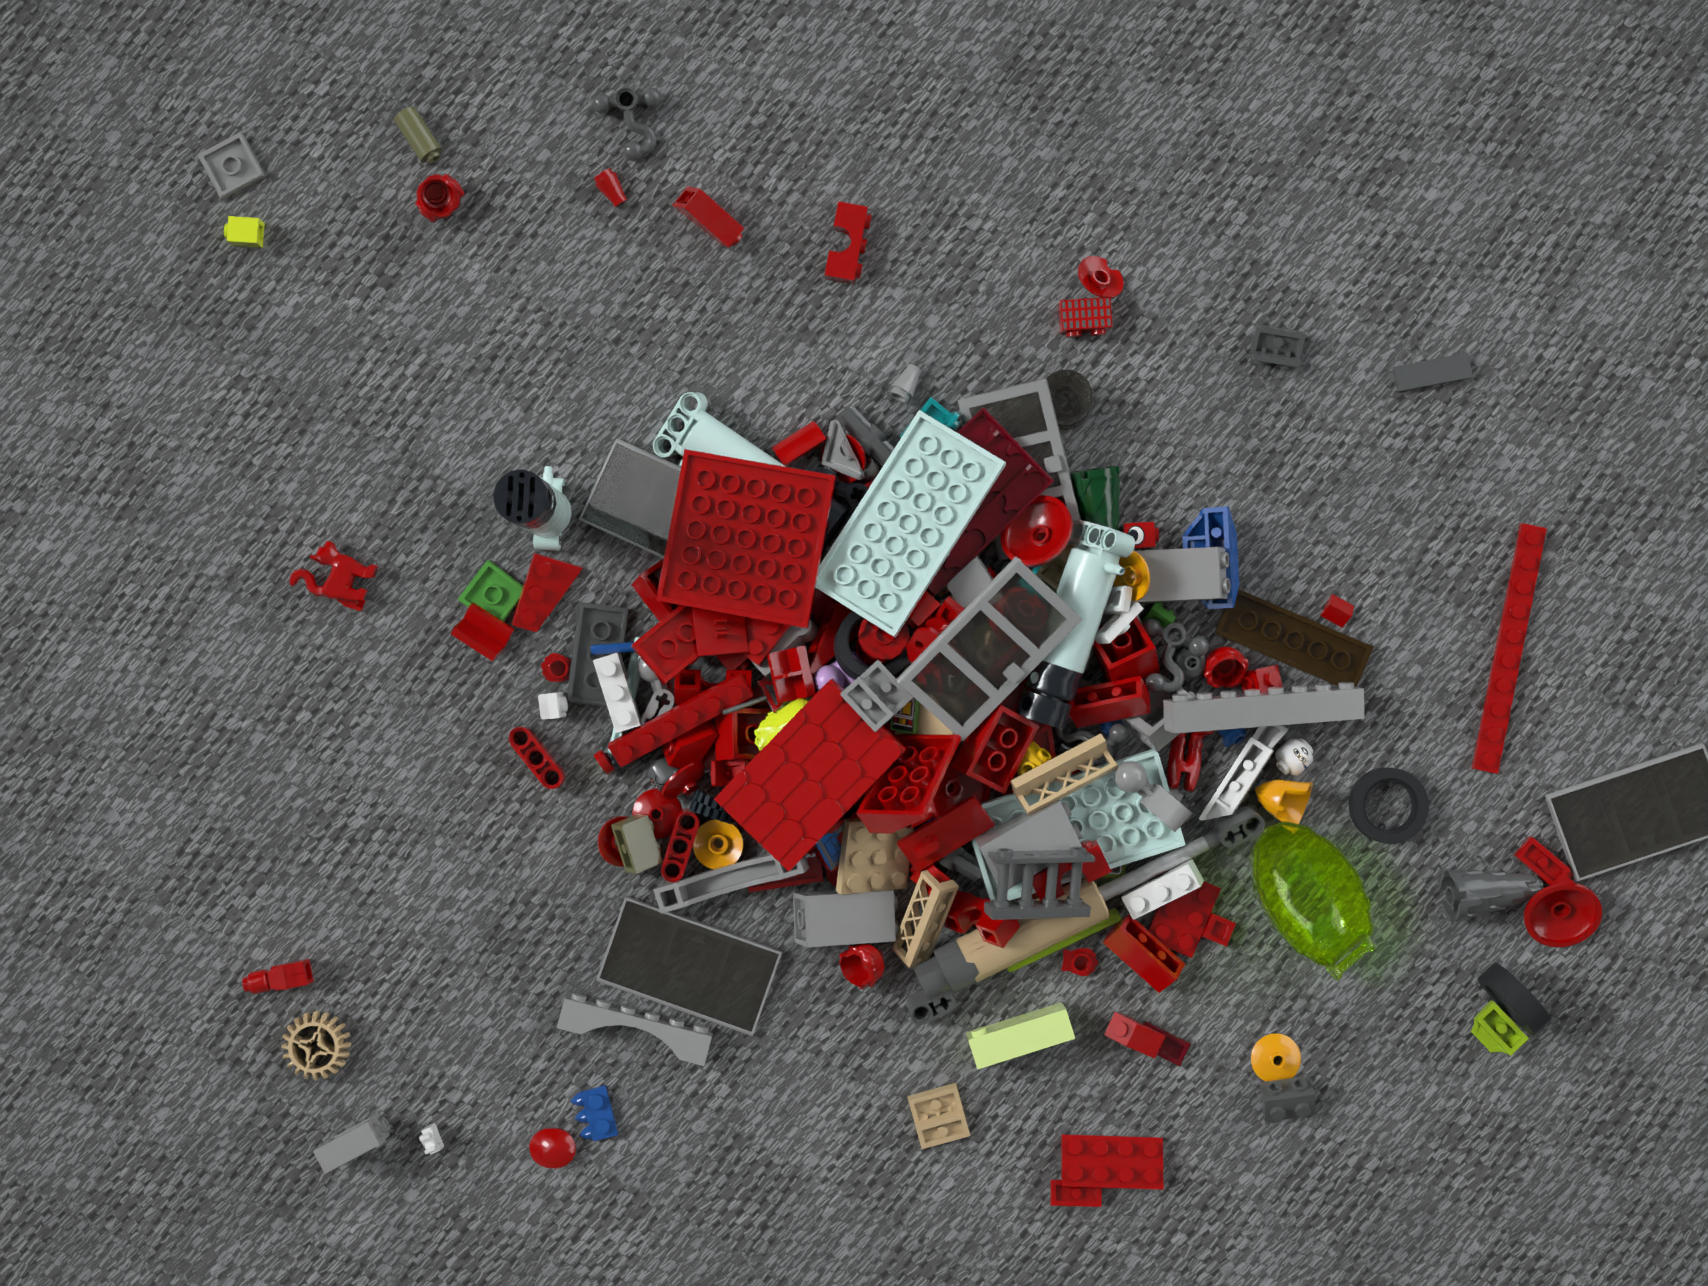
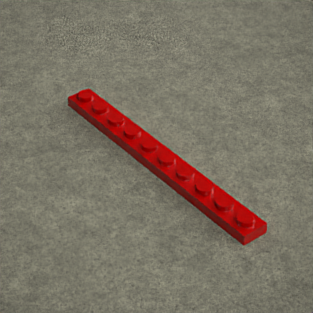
[1471,523,1547,774]

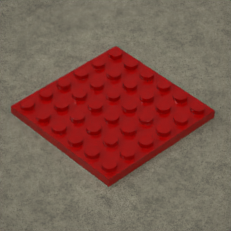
[656,449,836,628]

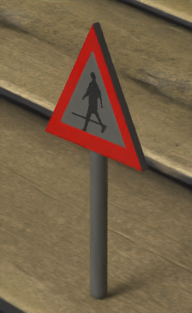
[723,681,784,715]

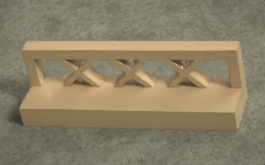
[1011,734,1118,816]
[892,870,959,968]

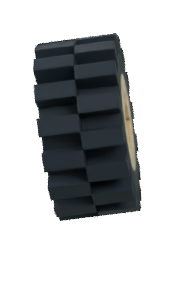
[689,789,734,824]

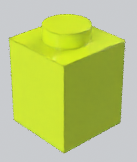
[224,216,265,248]

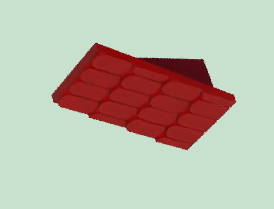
[714,678,907,872]

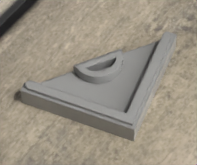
[821,419,865,480]

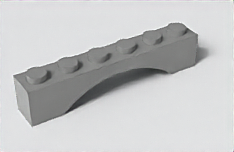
[653,853,810,914]
[557,993,713,1066]

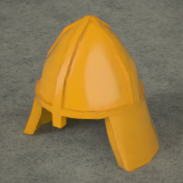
[1255,780,1313,831]

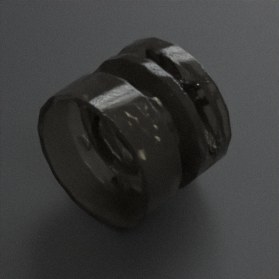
[1038,369,1092,431]

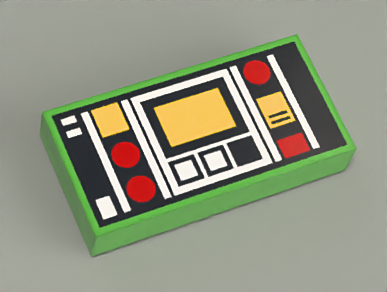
[891,681,921,734]

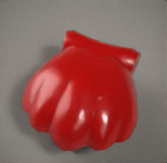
[541,653,571,682]
[1061,948,1098,976]

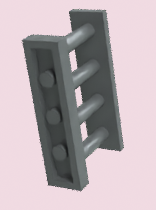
[984,846,1095,920]

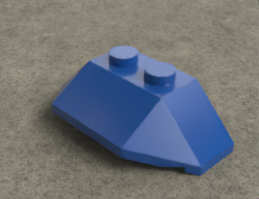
[1182,506,1239,609]

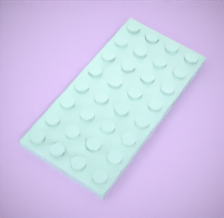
[815,410,1006,638]
[971,749,1185,902]

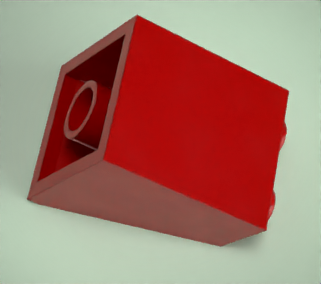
[1092,617,1160,685]

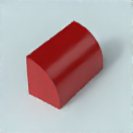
[771,421,826,467]

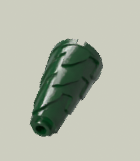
[1070,466,1120,530]

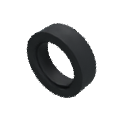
[834,611,912,680]
[1349,767,1429,844]
[1477,963,1551,1036]

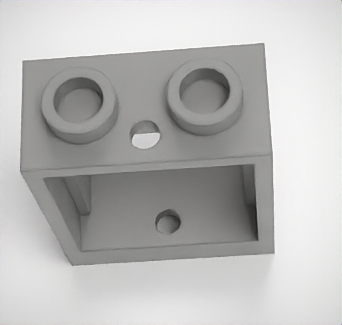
[1122,676,1197,752]
[313,1113,390,1174]

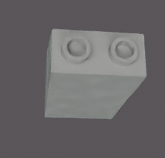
[1131,547,1230,604]
[975,800,1083,890]
[793,890,899,947]

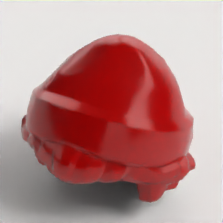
[1204,647,1248,688]
[839,943,884,990]

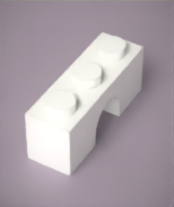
[593,653,641,733]
[1121,859,1204,920]

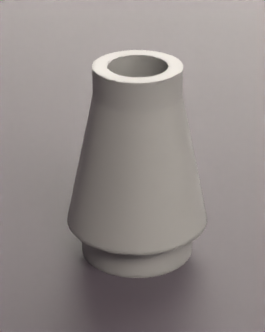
[890,364,921,403]

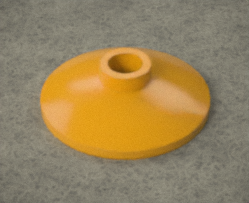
[1113,551,1150,601]
[693,819,743,869]
[1251,1033,1301,1082]

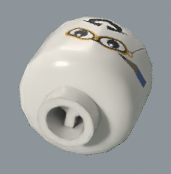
[1275,738,1313,776]

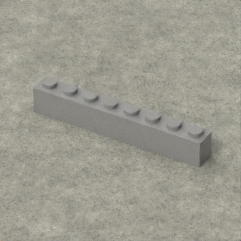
[1163,682,1364,733]

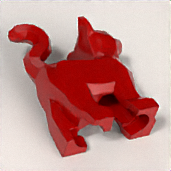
[289,541,379,612]

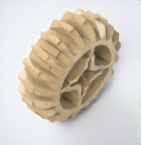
[281,1011,352,1080]

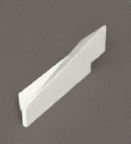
[1199,725,1288,821]

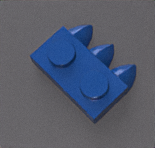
[571,1085,619,1141]

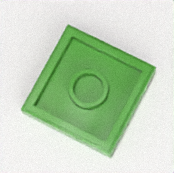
[458,560,523,622]

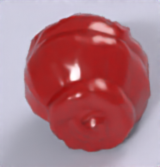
[415,174,465,223]

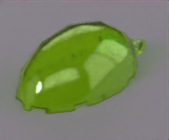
[1249,821,1376,981]

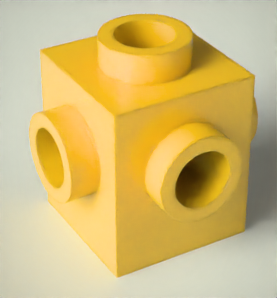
[1017,741,1051,777]

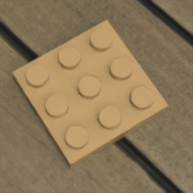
[836,818,914,895]

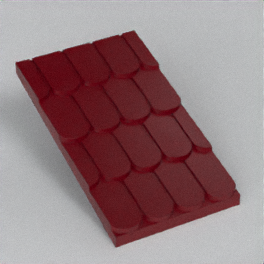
[926,407,1054,597]

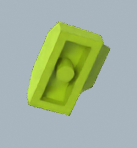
[1471,1000,1529,1056]

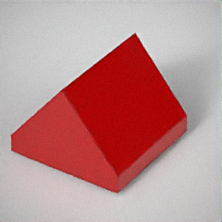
[1320,594,1354,628]

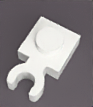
[419,1123,444,1155]

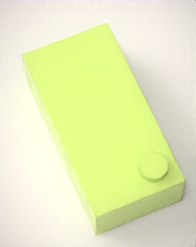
[966,1002,1075,1070]

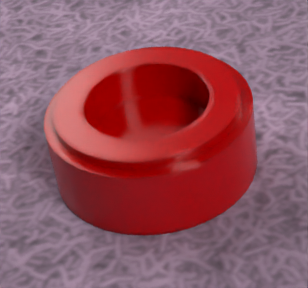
[593,750,615,775]

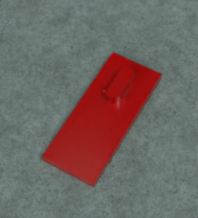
[897,795,995,872]

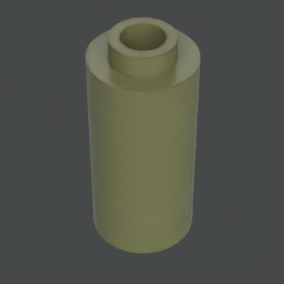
[393,106,442,164]

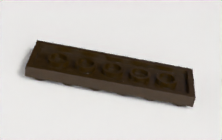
[1214,589,1374,687]

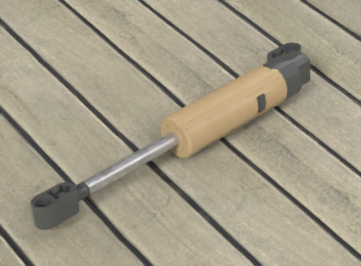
[906,806,1265,1025]

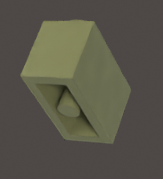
[611,814,663,874]

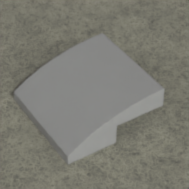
[840,660,913,732]

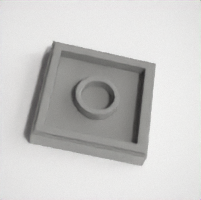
[198,132,266,200]

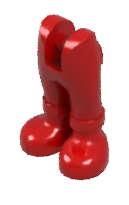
[1167,730,1214,792]

